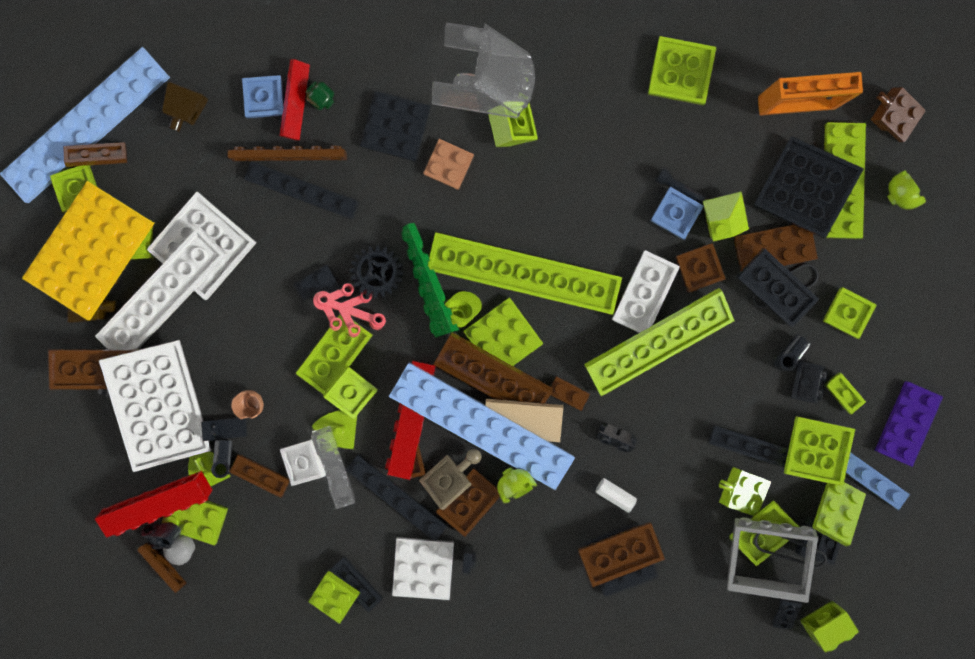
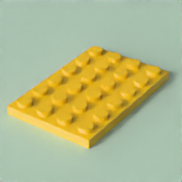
[22,181,154,320]

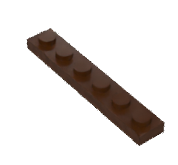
[228,146,347,161]

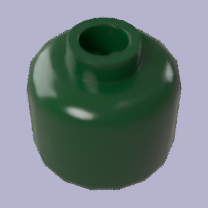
[305,81,335,110]

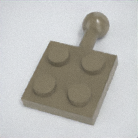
[419,449,481,510]

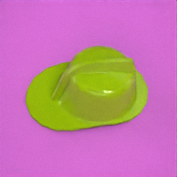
[445,291,482,327]

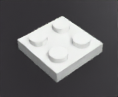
[280,439,326,486]

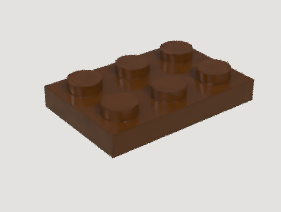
[436,468,500,537]

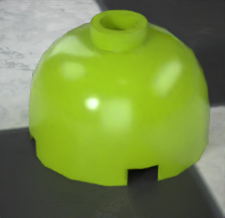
[887,170,926,210]
[497,467,537,503]

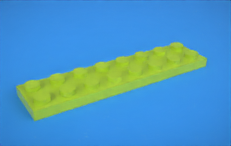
[584,288,734,396]

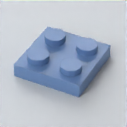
[242,75,284,118]
[650,187,703,240]

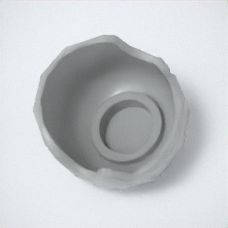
[163,534,195,566]

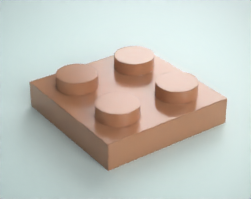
[423,139,474,190]

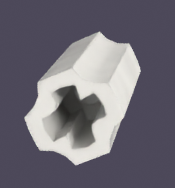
[595,478,637,513]

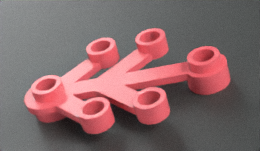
[313,283,386,337]

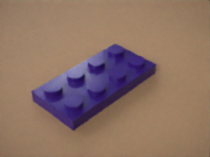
[875,381,943,467]

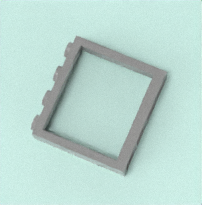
[727,518,818,603]

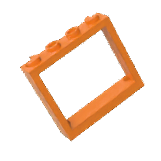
[758,72,863,115]

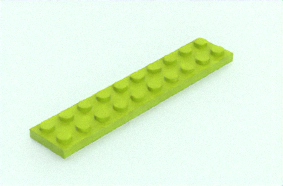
[428,232,622,315]

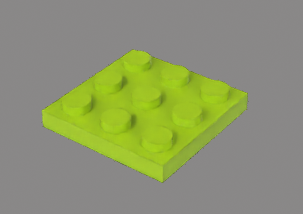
[648,36,716,105]
[464,298,543,366]
[784,416,855,486]

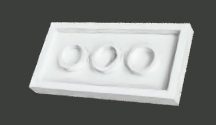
[612,250,680,333]

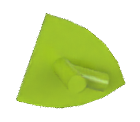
[312,410,357,449]
[188,451,230,486]

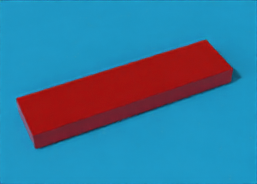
[280,59,310,140]

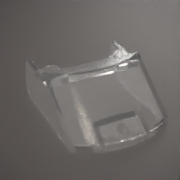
[432,22,535,118]

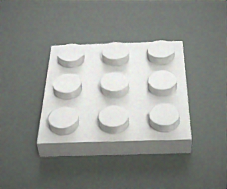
[392,537,454,600]

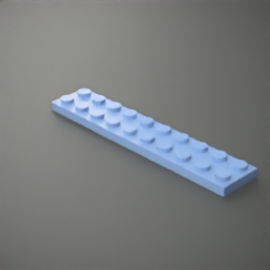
[0,47,170,203]
[389,362,575,490]

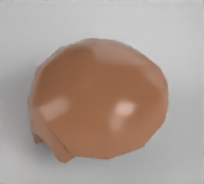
[231,390,264,419]

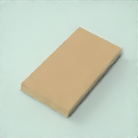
[486,399,563,442]

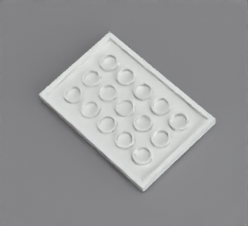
[99,340,211,472]

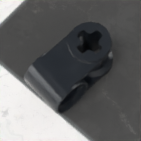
[141,522,181,549]

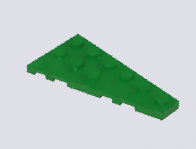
[402,223,459,337]

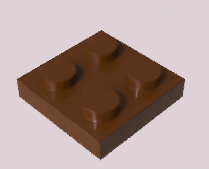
[675,243,726,293]

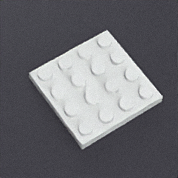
[147,192,257,300]

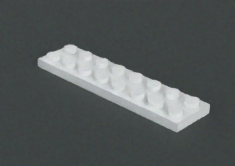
[95,227,227,349]

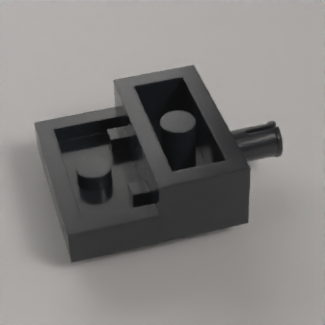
[795,516,841,565]

